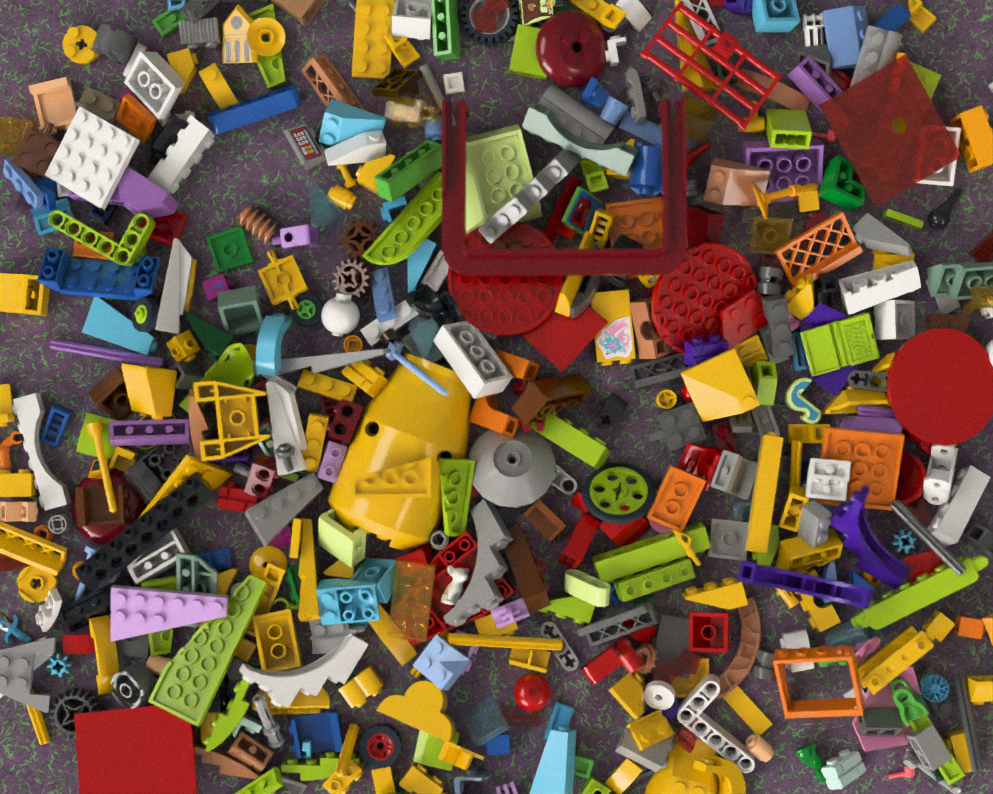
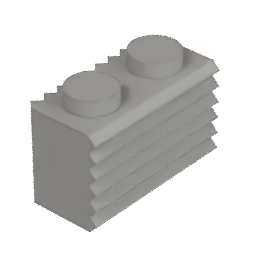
[179,18,222,50]
[798,500,831,547]

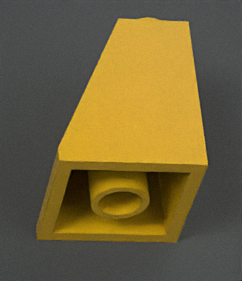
[122,364,177,420]

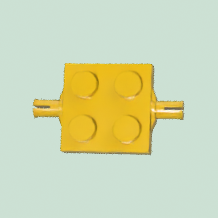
[258,250,309,310]

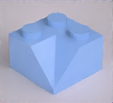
[413,634,472,691]

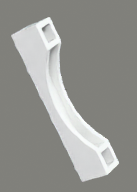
[12,393,71,511]

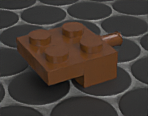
[11,121,61,178]

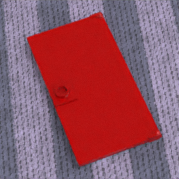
[520,283,608,373]

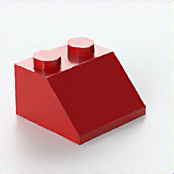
[598,505,651,548]
[689,612,730,653]

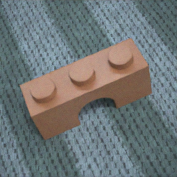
[630,298,669,359]

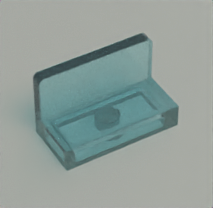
[825,621,869,647]

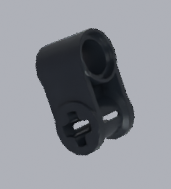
[595,392,628,429]

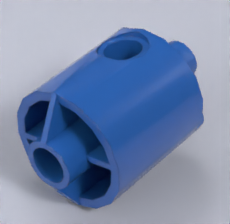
[628,142,662,197]

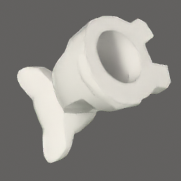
[441,565,470,605]

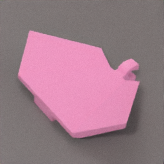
[852,666,922,752]

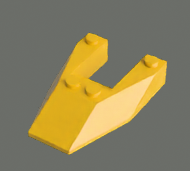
[644,734,719,794]

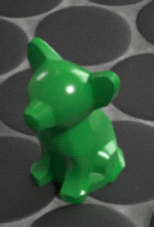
[795,742,826,783]

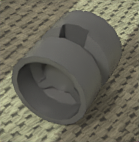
[756,267,784,296]
[752,649,777,682]

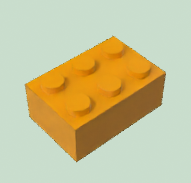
[949,105,993,173]

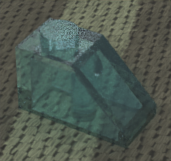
[308,183,342,231]
[408,316,439,360]

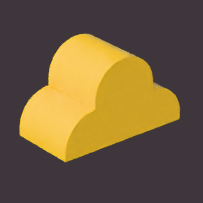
[377,681,456,742]

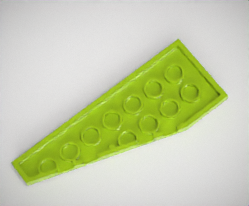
[148,575,269,727]

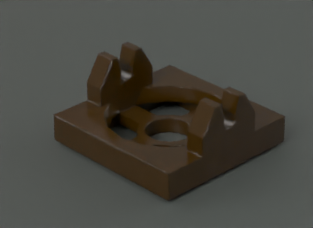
[371,69,423,99]

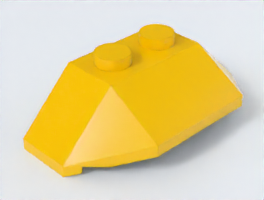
[822,385,892,414]

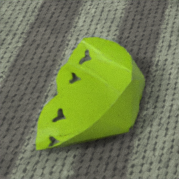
[201,343,256,387]

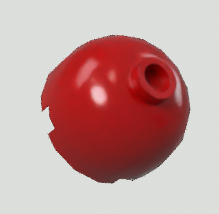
[513,673,552,712]

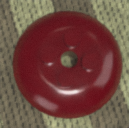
[535,10,608,88]
[71,469,147,545]

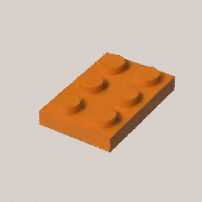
[646,464,706,532]

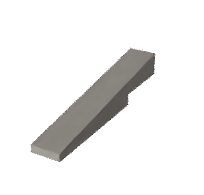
[276,349,390,375]

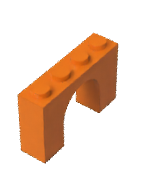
[468,349,540,438]

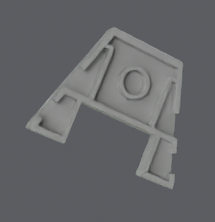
[0,637,57,713]

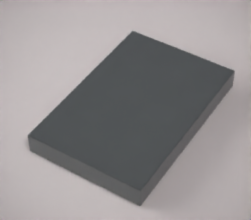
[652,614,694,679]

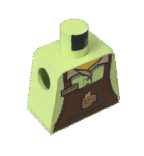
[518,0,563,25]

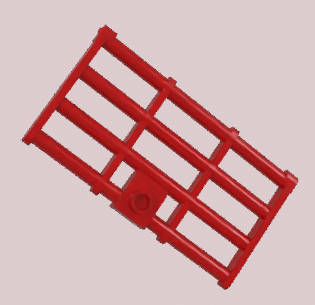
[640,0,783,131]

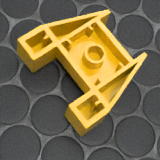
[193,380,272,461]

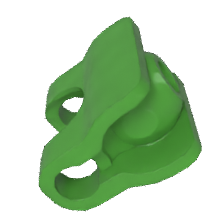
[890,677,929,727]

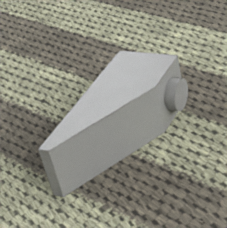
[851,213,912,256]

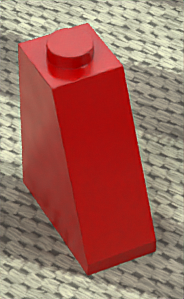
[557,513,600,569]

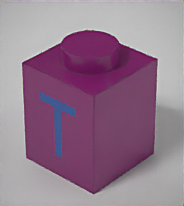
[201,274,234,301]

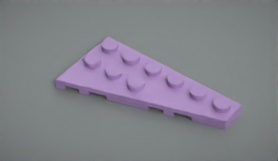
[110,585,229,642]

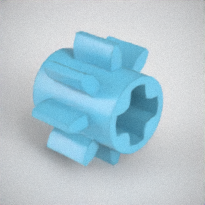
[891,529,917,553]
[47,652,73,677]

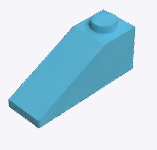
[407,239,437,293]

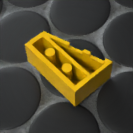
[776,528,843,574]

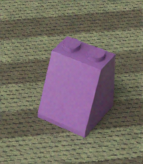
[839,416,903,433]

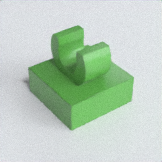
[574,753,594,779]

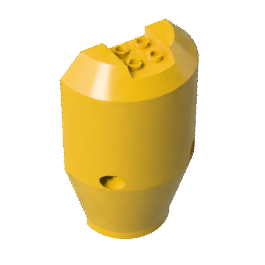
[327,352,473,551]

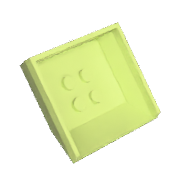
[441,124,542,235]

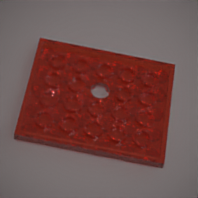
[819,54,962,206]

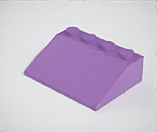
[742,138,824,202]

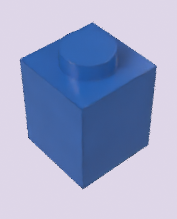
[482,731,510,755]

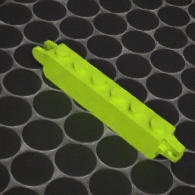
[850,555,989,630]

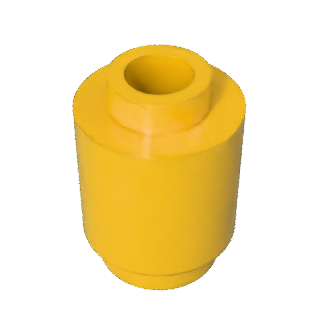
[327,185,357,210]

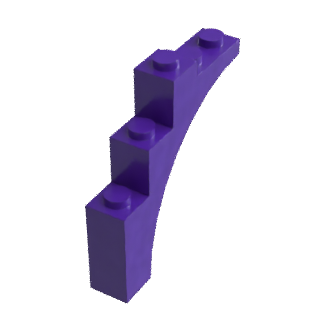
[830,485,910,590]
[738,561,873,609]

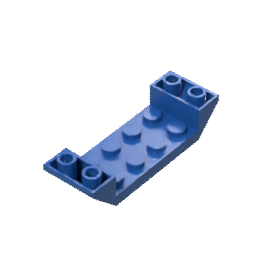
[37,247,160,301]

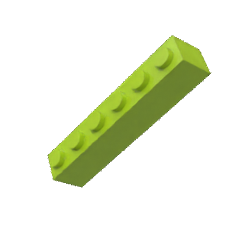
[592,521,711,584]

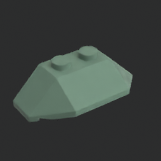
[176,552,218,628]

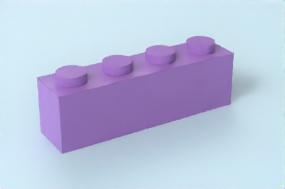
[787,55,861,131]
[110,419,190,446]

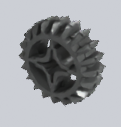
[49,687,102,740]

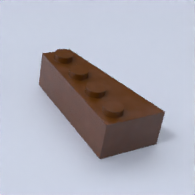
[504,524,551,613]

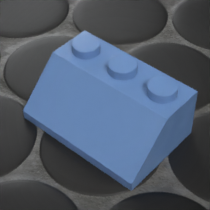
[822,6,868,69]

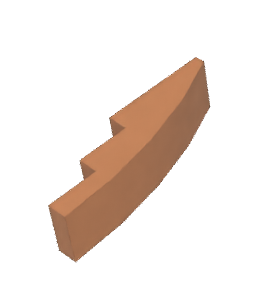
[188,388,208,462]
[194,742,261,779]

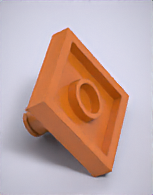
[116,93,157,144]

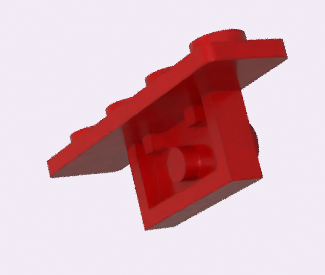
[543,176,581,244]

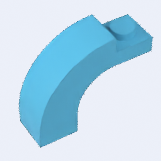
[256,313,292,376]

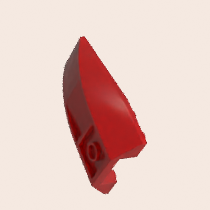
[389,531,515,646]

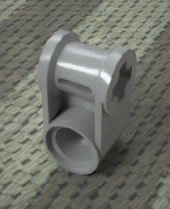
[551,464,577,494]

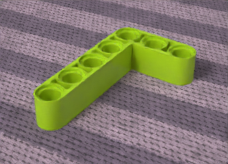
[48,210,155,267]

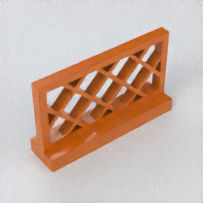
[775,211,863,288]

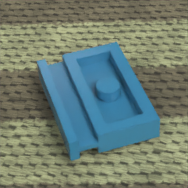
[30,197,74,237]

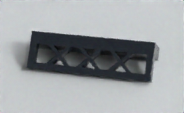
[58,576,132,632]

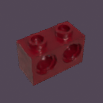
[326,399,364,445]
[244,452,279,500]

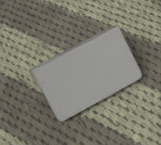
[906,725,951,771]

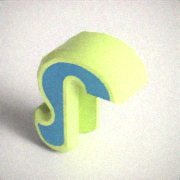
[785,377,821,424]

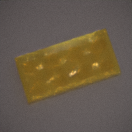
[388,559,436,642]

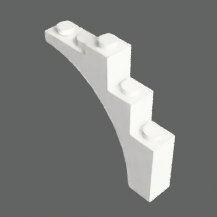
[239,633,369,708]

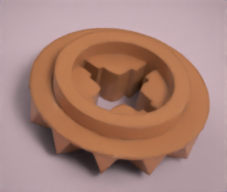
[637,643,658,675]

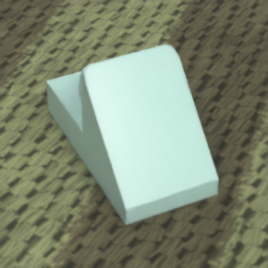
[226,711,263,738]

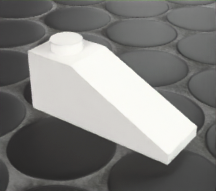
[324,130,386,166]

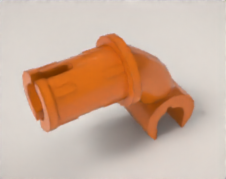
[0,431,23,469]

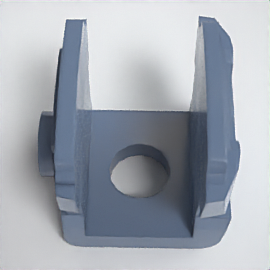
[454,768,493,794]

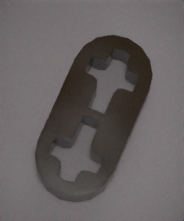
[379,328,401,349]

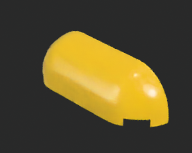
[252,688,330,715]

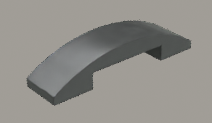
[570,245,601,318]

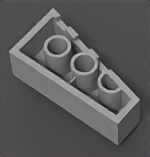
[245,472,323,548]

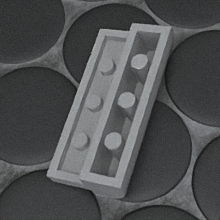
[845,26,902,112]
[539,83,615,144]

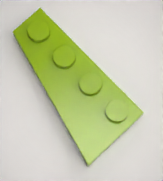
[439,458,475,536]

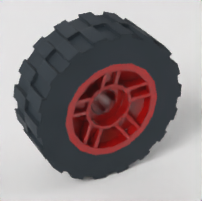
[359,723,402,768]

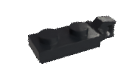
[148,114,189,166]

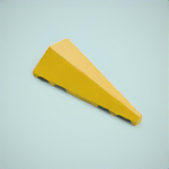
[674,0,719,92]
[298,519,321,622]

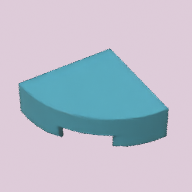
[302,739,312,759]

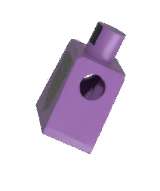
[272,224,320,250]

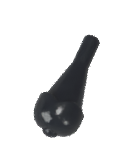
[927,188,962,230]

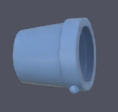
[600,95,629,126]

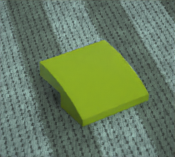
[76,413,117,460]
[413,730,459,771]

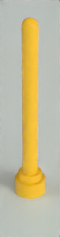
[87,422,117,513]

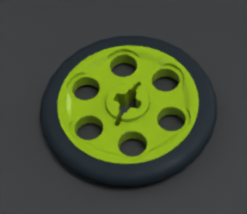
[582,463,655,524]

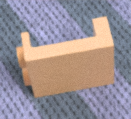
[29,77,77,135]

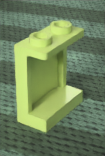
[318,508,366,568]

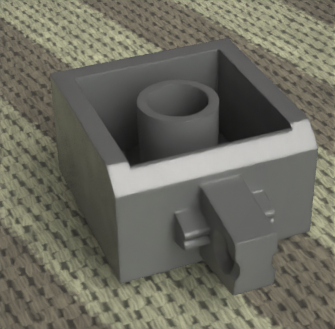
[647,402,706,451]

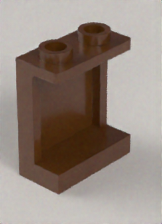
[75,484,131,527]

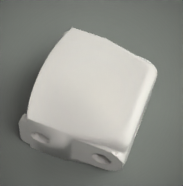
[923,444,958,505]

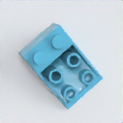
[316,578,380,625]

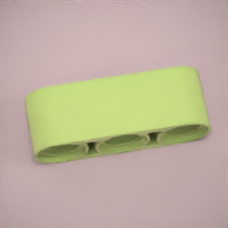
[564,569,611,607]

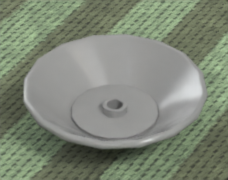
[469,424,556,508]

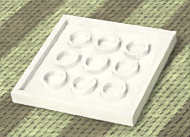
[45,106,140,210]

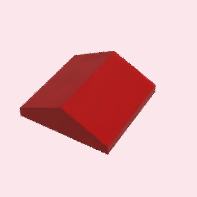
[141,211,189,246]

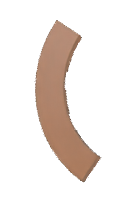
[710,596,761,700]

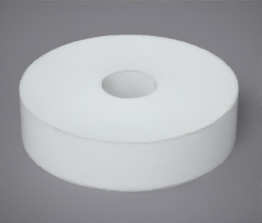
[643,680,675,710]

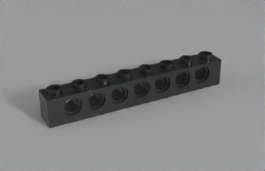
[75,472,216,592]

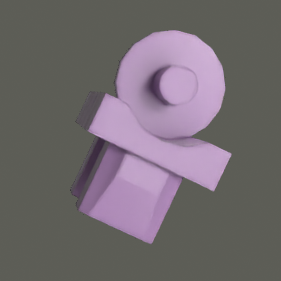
[490,597,530,629]

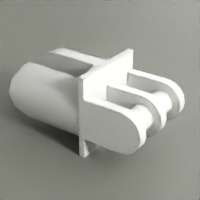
[802,13,825,47]

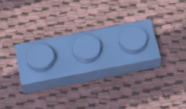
[3,157,44,210]
[369,267,398,323]

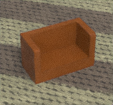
[522,498,566,542]

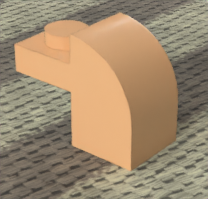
[0,501,38,522]

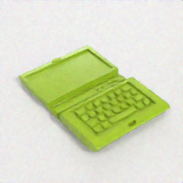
[800,313,880,377]

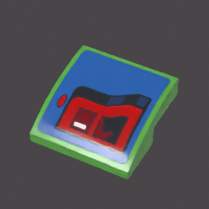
[561,186,604,236]

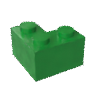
[819,155,867,211]

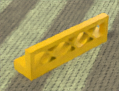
[0,521,67,576]

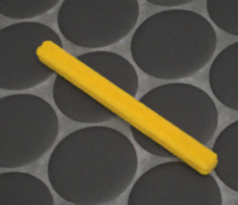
[448,633,563,651]

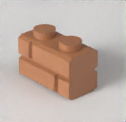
[227,731,274,773]

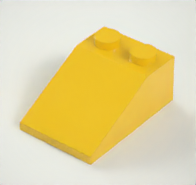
[252,609,303,671]

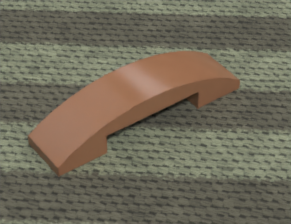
[734,68,810,111]

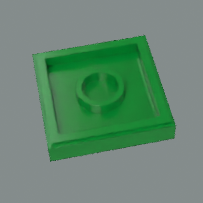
[206,226,254,274]

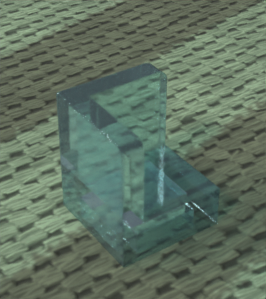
[731,501,752,521]

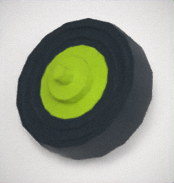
[131,297,159,332]

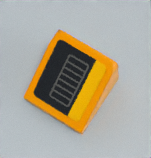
[88,458,111,479]

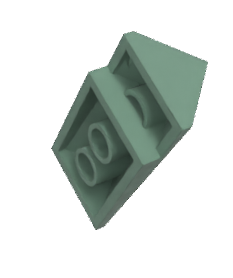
[926,262,993,300]

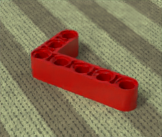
[581,636,644,685]

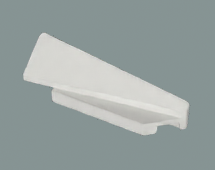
[156,238,193,334]
[266,380,308,476]

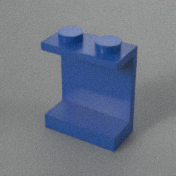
[289,710,344,759]

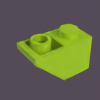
[750,361,778,406]

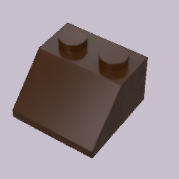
[88,366,133,421]

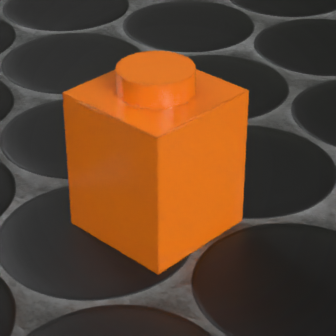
[954,615,986,639]

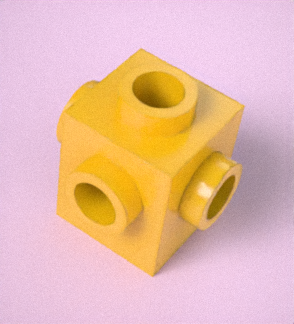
[166,330,201,363]

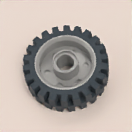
[462,0,519,47]

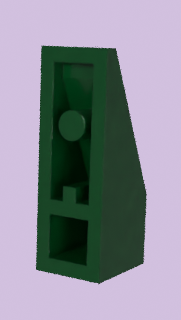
[185,312,237,362]

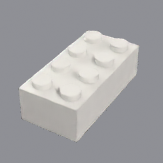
[433,321,513,399]

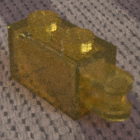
[384,97,440,129]

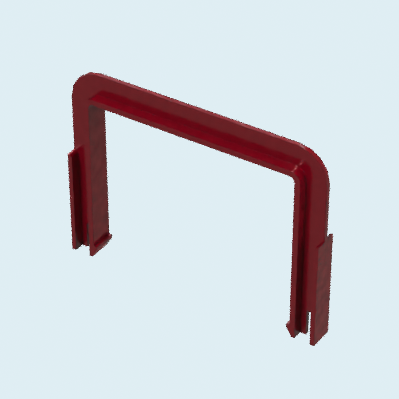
[442,97,687,276]

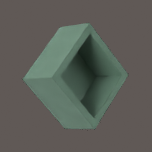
[217,285,264,335]

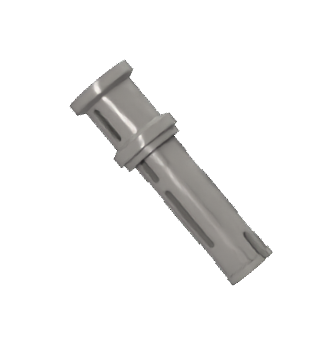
[252,694,285,748]

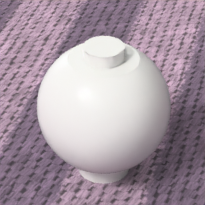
[321,292,360,337]

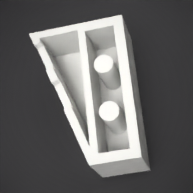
[127,527,191,585]

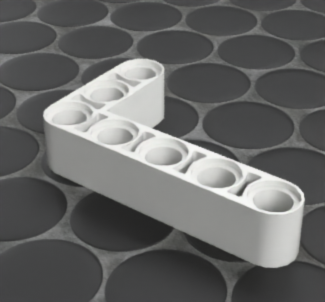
[677,674,755,773]

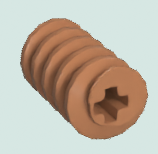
[235,204,278,245]

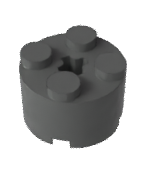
[91,24,137,64]
[111,662,158,708]

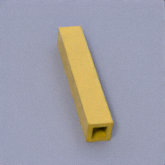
[745,432,783,554]

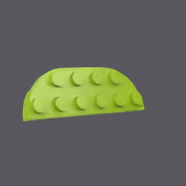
[362,170,442,265]

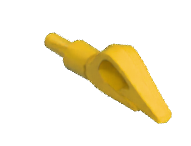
[671,529,701,566]

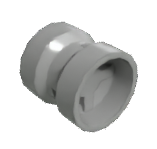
[48,514,72,534]

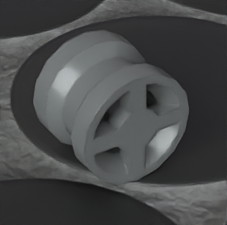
[686,180,701,198]

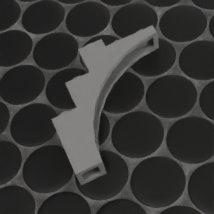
[478,149,581,244]
[444,499,513,627]

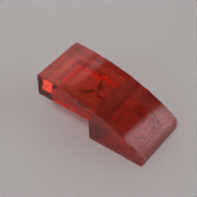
[674,723,698,753]

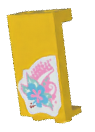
[591,289,636,366]

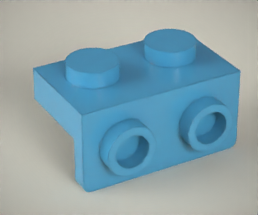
[380,196,407,224]

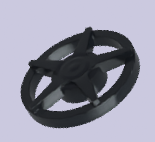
[440,291,464,323]

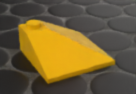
[680,348,760,422]

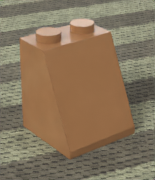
[269,0,326,27]

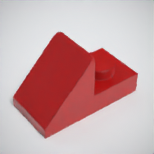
[395,544,434,576]

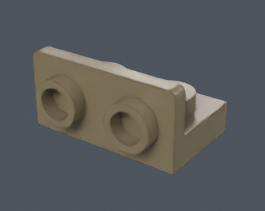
[75,86,121,124]

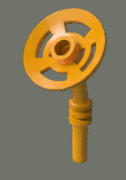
[751,182,818,219]

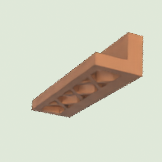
[301,53,366,111]

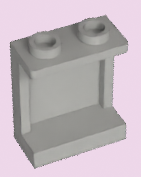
[710,450,757,500]

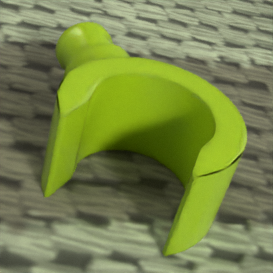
[272,597,299,611]

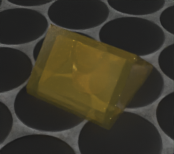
[672,94,718,143]
[749,216,793,256]

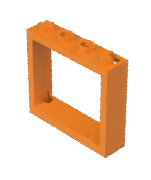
[773,645,865,719]

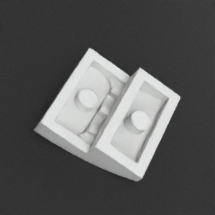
[805,458,851,501]

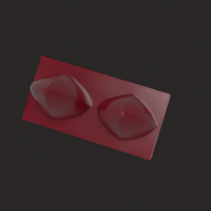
[710,420,740,455]

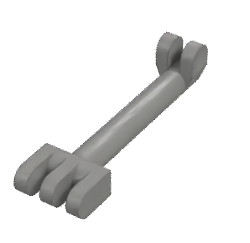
[903,746,963,794]

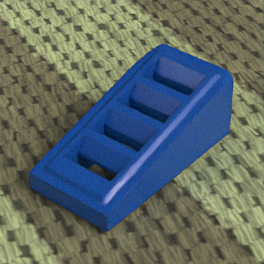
[40,403,74,448]

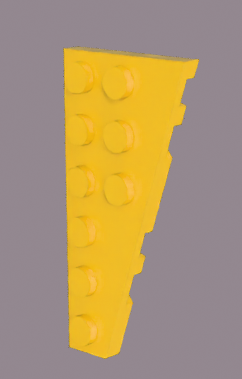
[138,455,233,518]

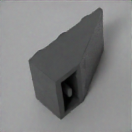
[122,444,186,506]

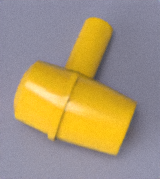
[738,101,766,134]

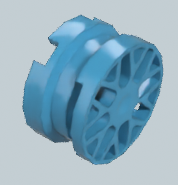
[918,673,949,702]

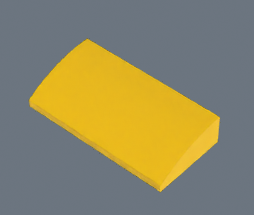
[555,231,595,317]

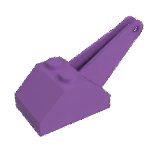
[67,166,180,218]

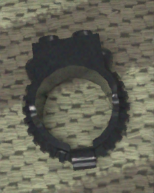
[406,284,448,321]

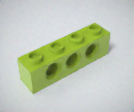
[613,558,695,602]

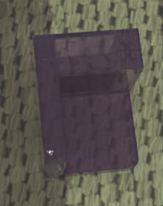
[7,191,34,218]

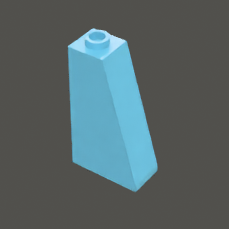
[82,297,158,356]
[530,725,576,794]

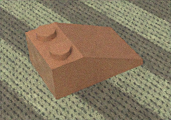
[703,157,771,207]

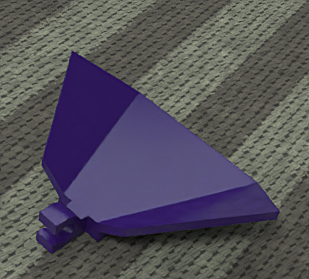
[799,303,875,396]

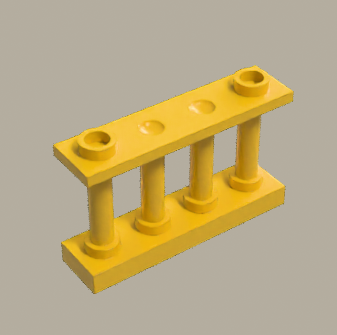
[858,625,934,695]

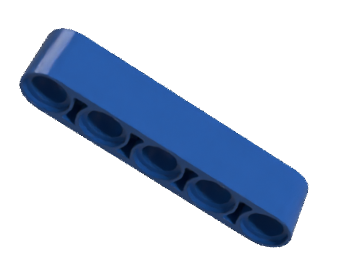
[207,85,302,134]

